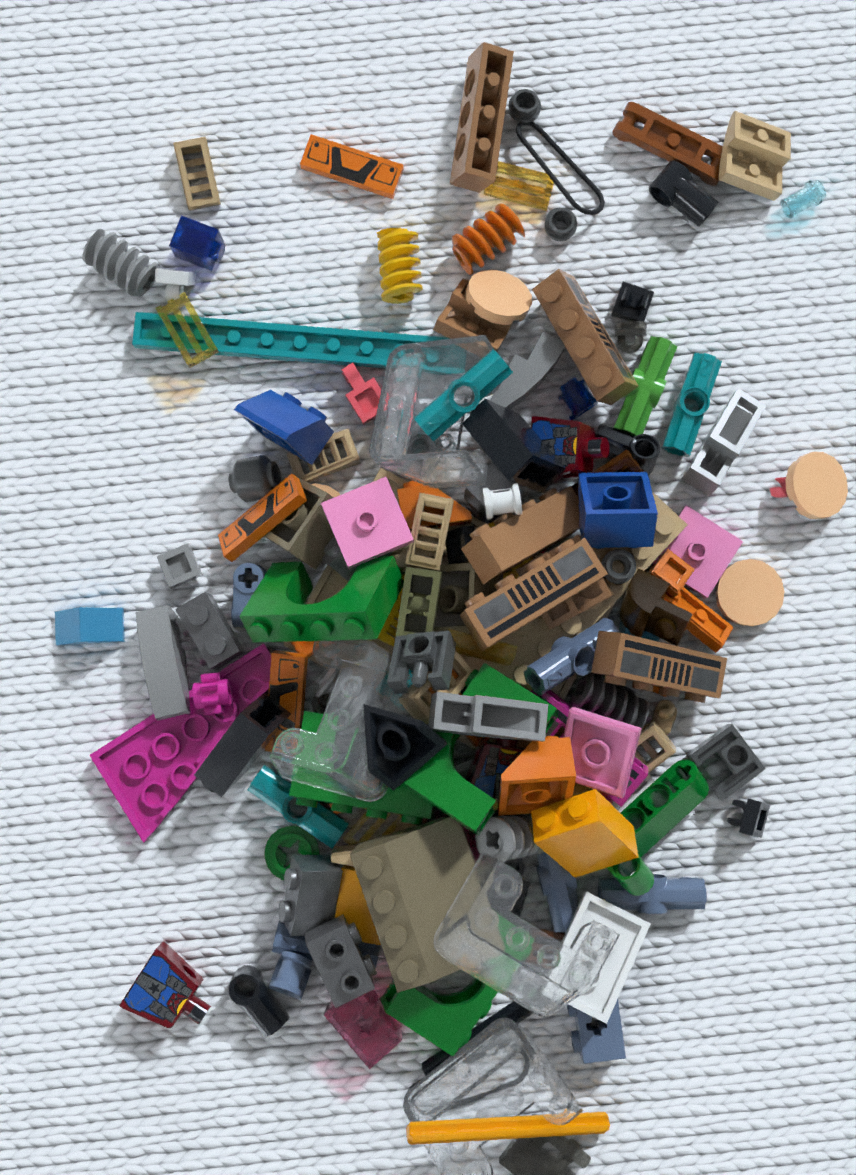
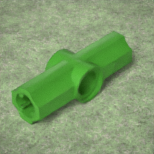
[613,336,678,437]

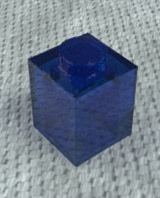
[169,215,225,271]

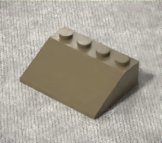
[350,815,505,993]

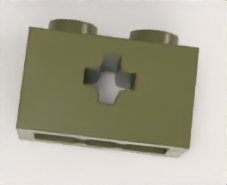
[396,567,443,636]

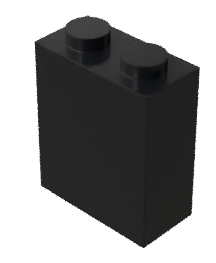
[462,399,566,493]
[194,692,291,797]

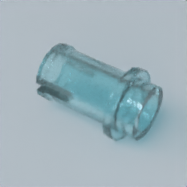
[780,180,826,219]

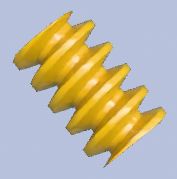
[377,228,423,304]

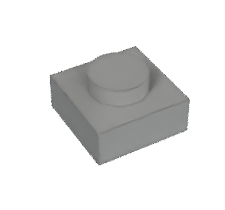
[157,543,203,589]

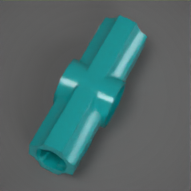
[414,349,513,441]
[661,352,722,457]
[247,765,350,849]

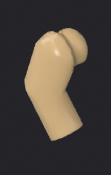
[641,700,677,741]

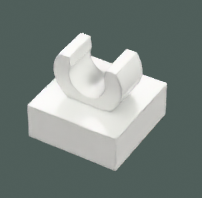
[155,268,196,302]

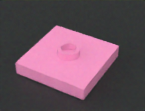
[321,477,414,569]
[652,505,743,599]
[563,707,642,798]

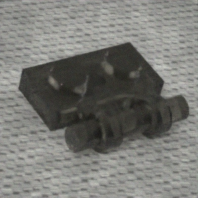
[499,1113,591,1175]

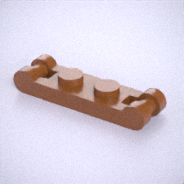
[612,102,723,186]

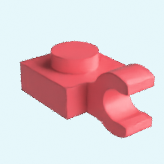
[341,363,392,425]

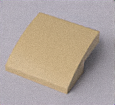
[719,111,791,201]

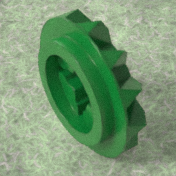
[264,825,320,880]

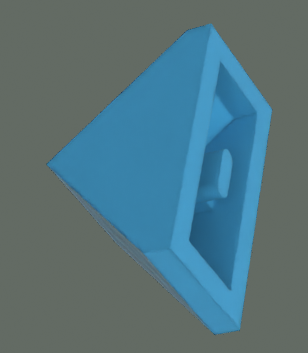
[55,607,125,646]

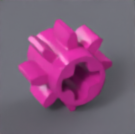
[192,673,232,715]

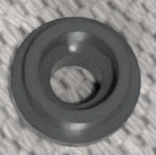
[508,89,541,123]
[544,208,577,241]
[601,549,636,584]

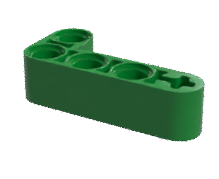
[606,760,709,896]

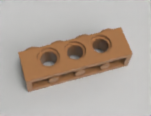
[450,42,514,193]

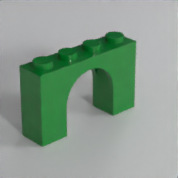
[239,556,404,643]
[403,663,558,836]
[289,711,433,825]
[380,904,534,1056]

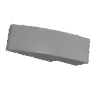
[490,331,566,410]
[681,389,766,497]
[136,605,190,720]
[428,692,548,742]

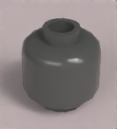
[228,455,281,502]

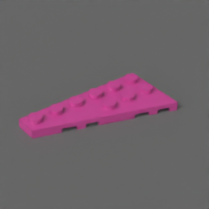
[89,643,271,843]

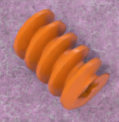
[452,203,525,275]

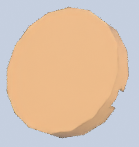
[466,270,532,325]
[785,452,848,519]
[715,559,785,627]

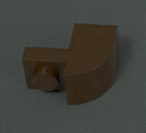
[619,569,692,646]

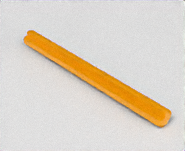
[406,1112,610,1145]

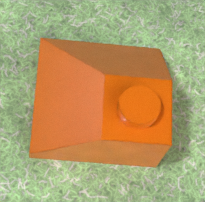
[498,736,576,816]

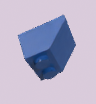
[234,390,334,465]
[578,472,658,549]

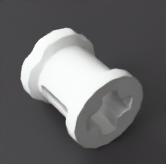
[482,483,522,520]

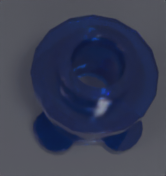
[558,377,598,421]

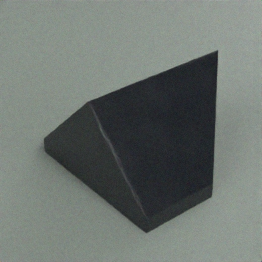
[363,704,447,791]

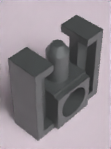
[387,631,456,694]
[686,724,766,801]

